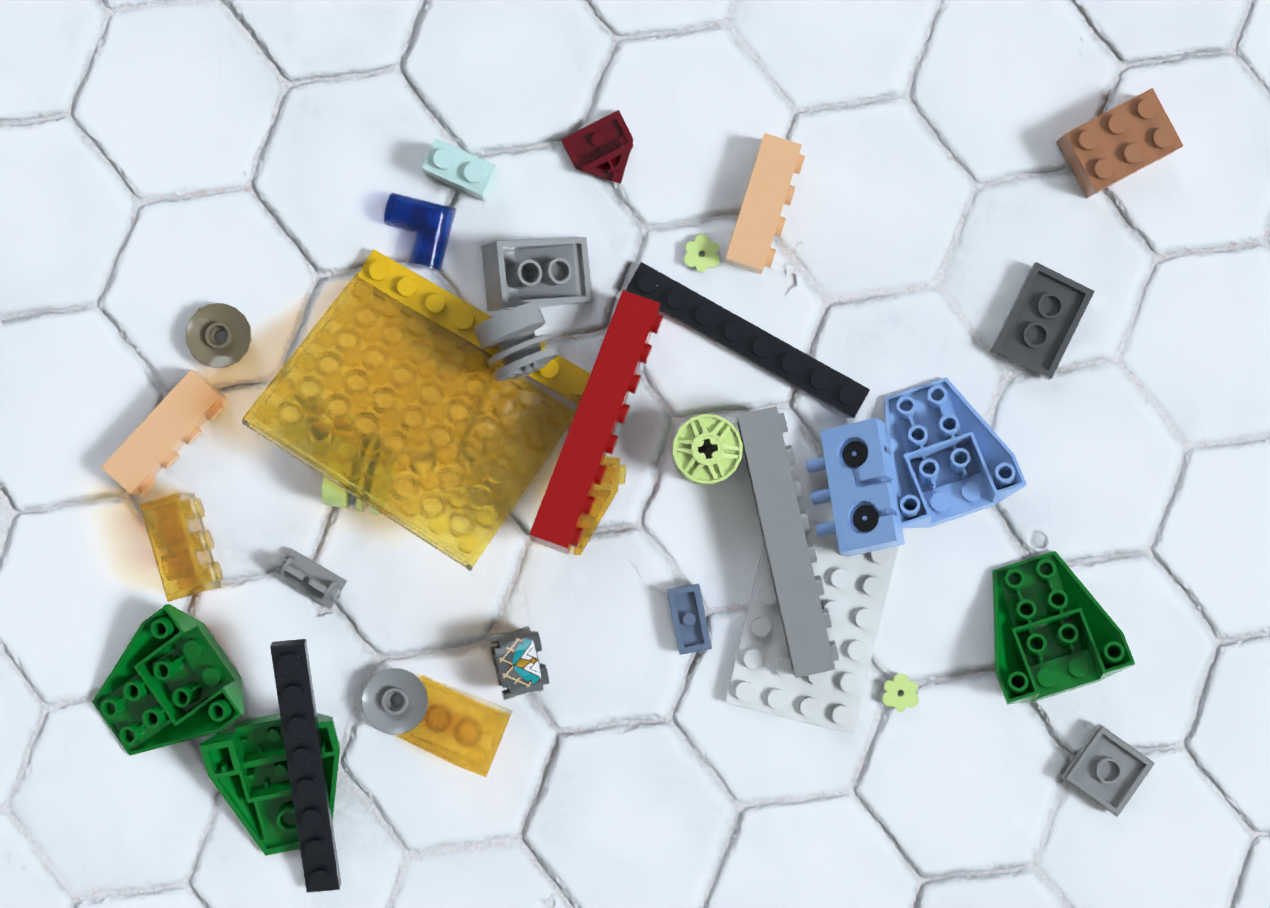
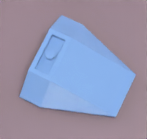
[885,377,1027,529]

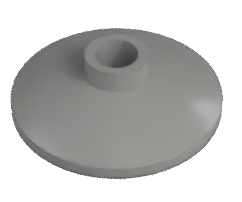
[362,668,428,735]

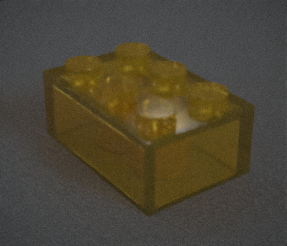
[139,493,223,602]

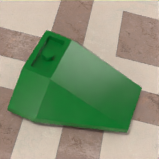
[992,551,1135,705]
[92,604,245,756]

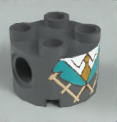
[489,626,550,700]

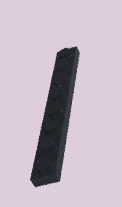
[625,262,870,418]
[270,639,341,893]

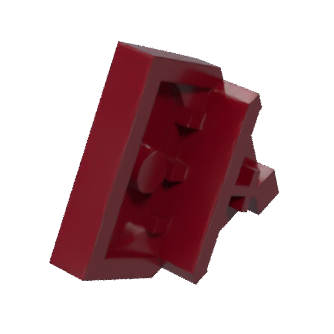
[560,110,634,184]

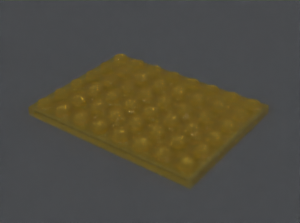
[242,272,576,571]

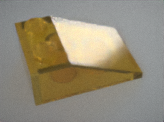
[397,675,513,777]

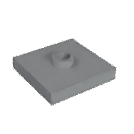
[1061,723,1155,817]

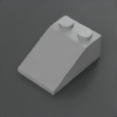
[481,237,593,312]

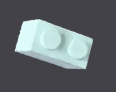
[422,138,499,202]

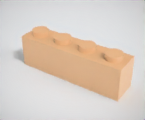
[724,133,805,274]
[101,370,227,495]

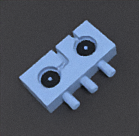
[806,417,905,557]

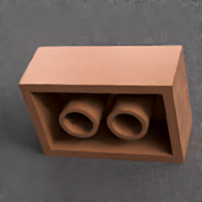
[1056,88,1184,199]

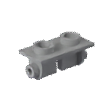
[274,548,347,609]

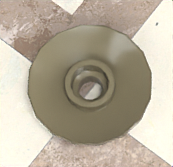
[186,303,252,368]

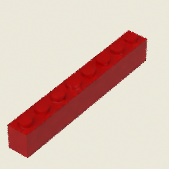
[529,290,664,554]

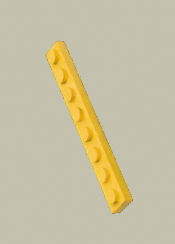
[357,249,590,405]

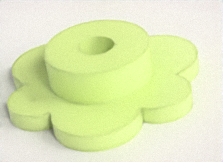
[684,234,720,273]
[882,673,919,712]

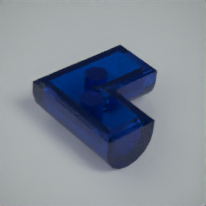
[384,192,457,272]

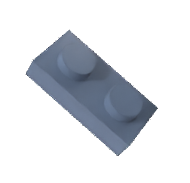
[667,583,712,655]

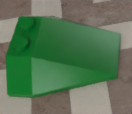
[199,713,340,856]

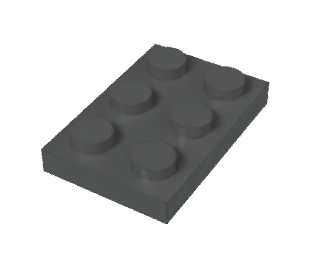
[990,262,1095,380]

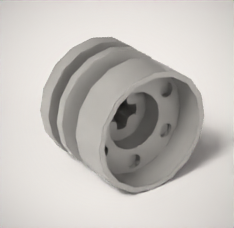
[473,302,560,382]

